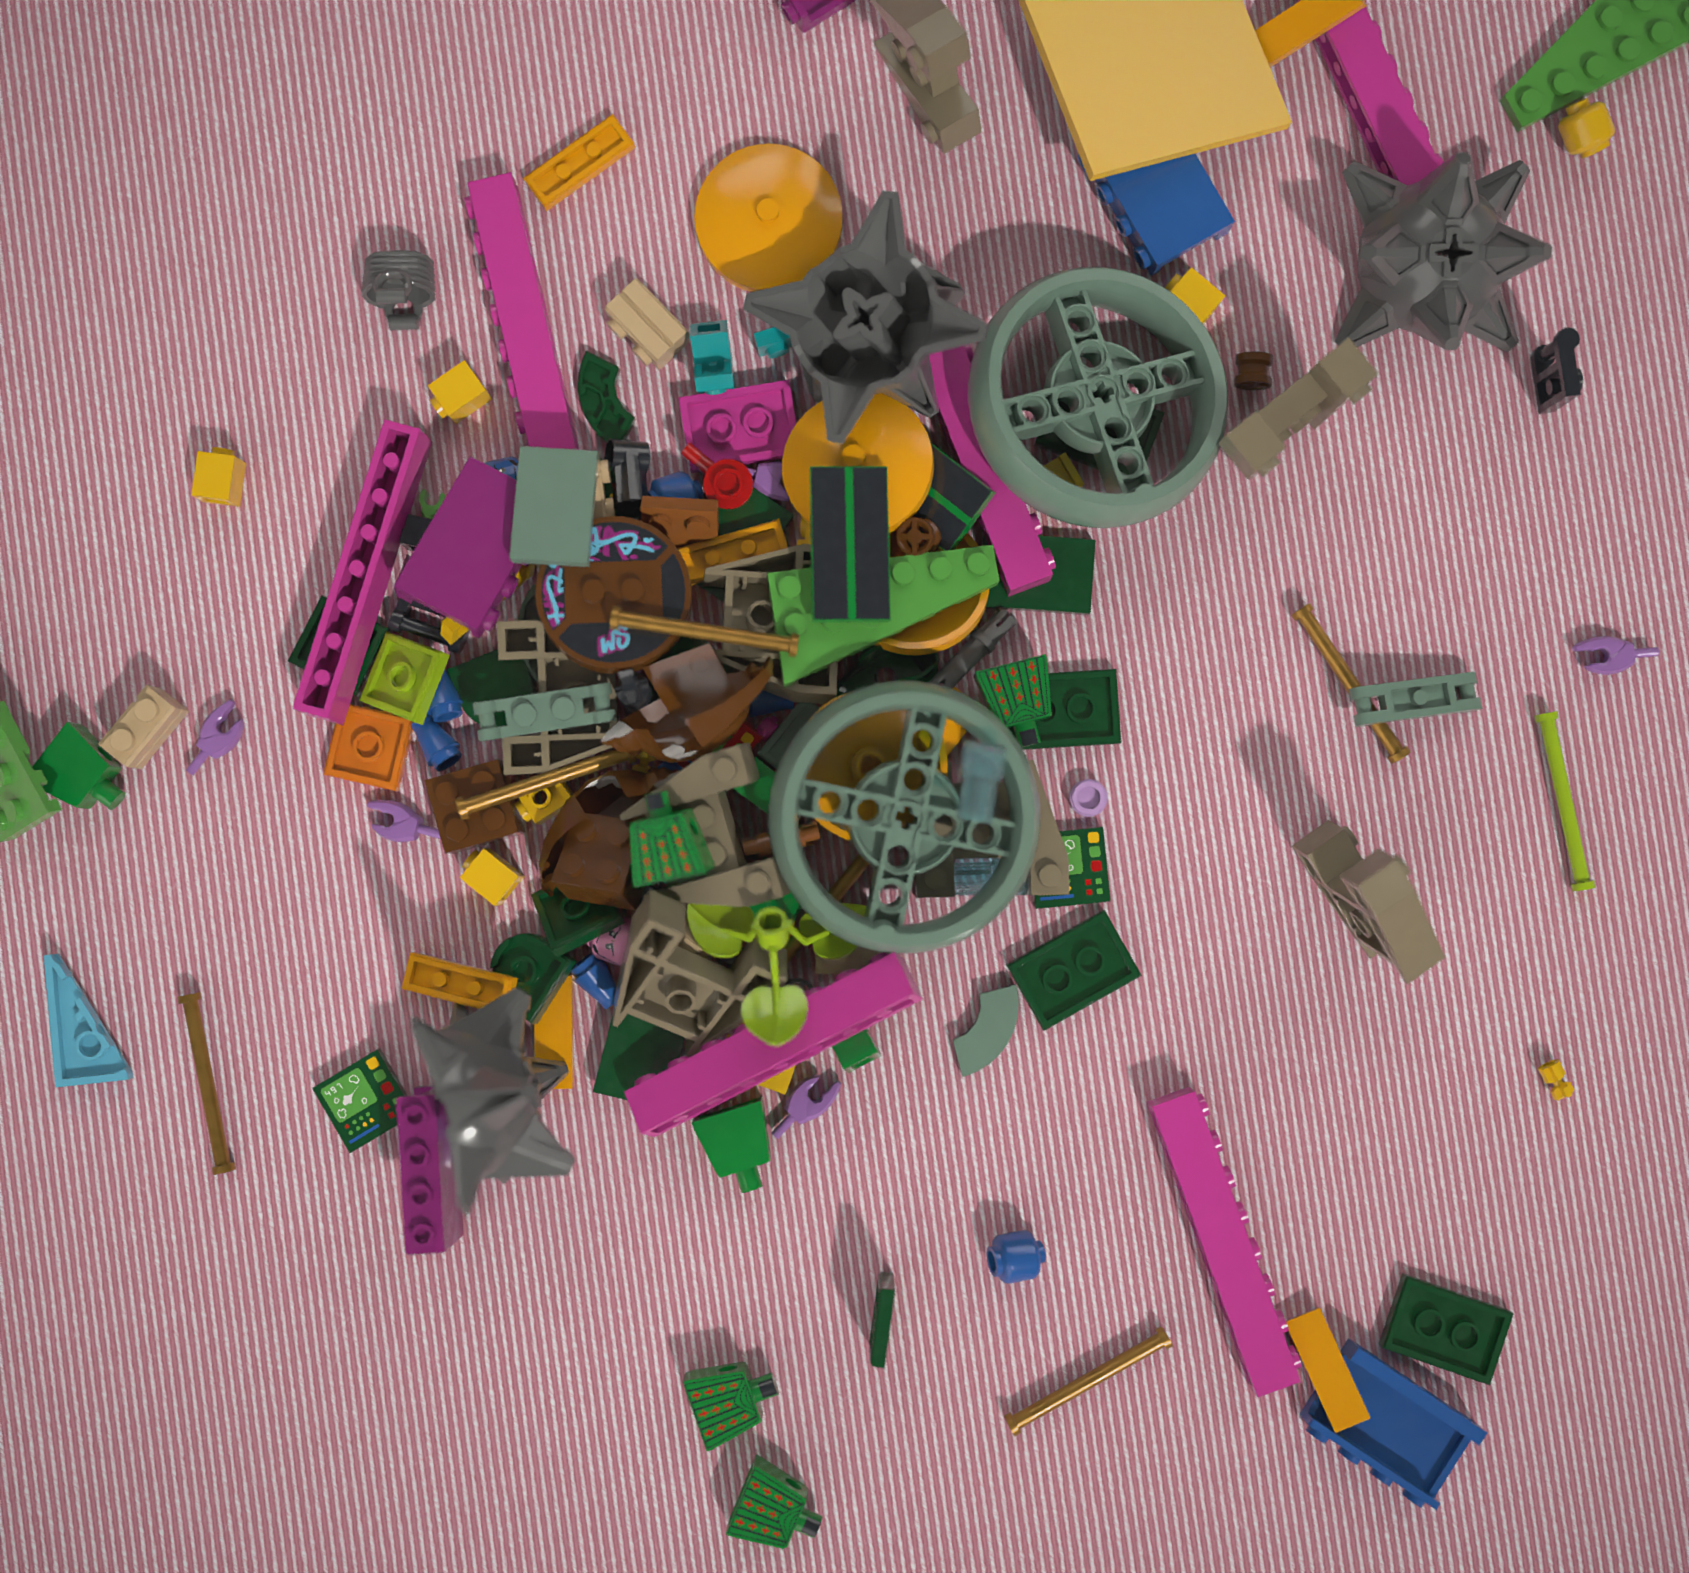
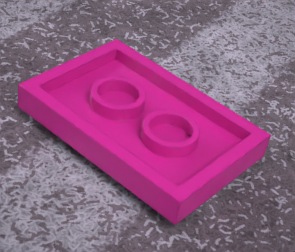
[678,380,796,474]

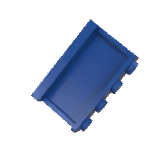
[1077,153,1235,276]
[1300,1338,1487,1510]

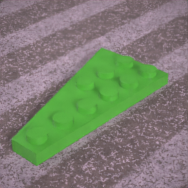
[1500,0,1689,132]
[767,545,999,688]
[0,701,63,842]

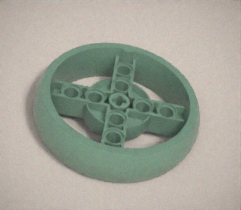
[968,267,1228,528]
[768,680,1041,954]

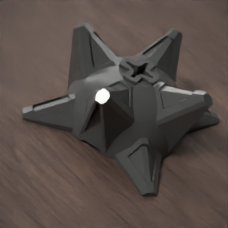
[1334,152,1552,352]
[743,191,988,444]
[411,987,576,1215]

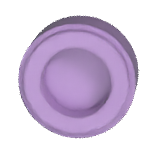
[1069,779,1108,817]

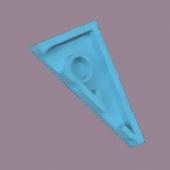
[44,954,134,1088]

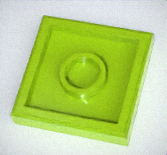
[359,631,450,725]

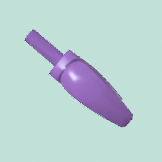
[748,461,790,501]
[1572,636,1659,675]
[186,699,244,776]
[367,800,441,842]
[771,1074,841,1139]

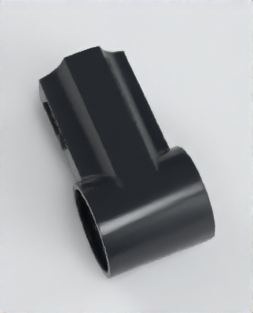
[604,438,650,515]

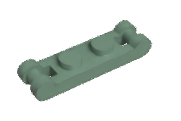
[1349,672,1483,727]
[472,682,617,742]

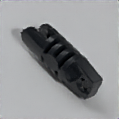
[614,668,658,715]

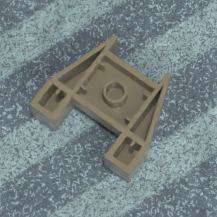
[869,0,982,154]
[1218,338,1379,480]
[703,544,838,704]
[497,620,618,775]
[620,743,790,907]
[915,760,1069,898]
[1292,820,1446,984]
[612,890,788,1057]

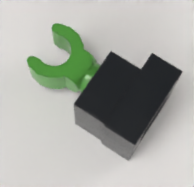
[399,489,446,551]

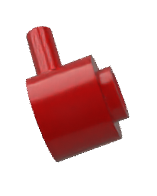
[681,442,754,510]

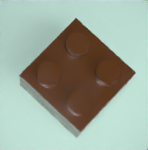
[424,759,526,854]
[551,813,645,911]

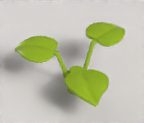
[687,903,866,1046]

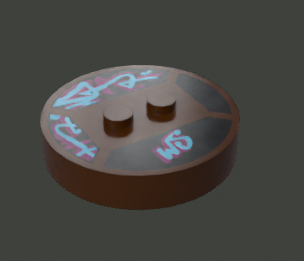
[535,516,692,674]

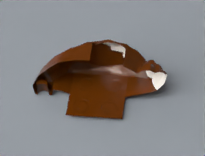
[601,643,773,763]
[539,767,680,897]

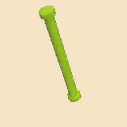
[1534,711,1596,892]

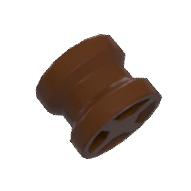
[1234,351,1273,390]
[896,517,941,556]

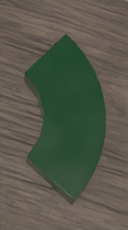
[578,351,636,444]

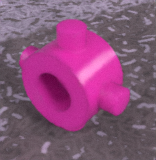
[756,716,779,743]

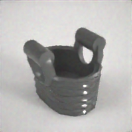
[361,250,435,331]

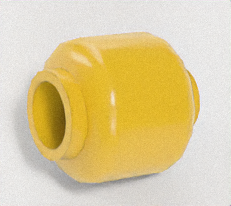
[1558,98,1615,159]

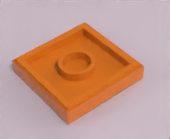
[323,704,413,792]

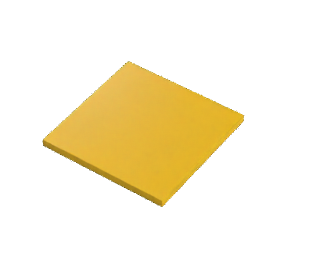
[1018,0,1292,181]

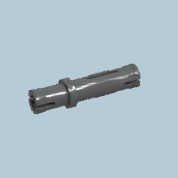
[928,607,1017,689]

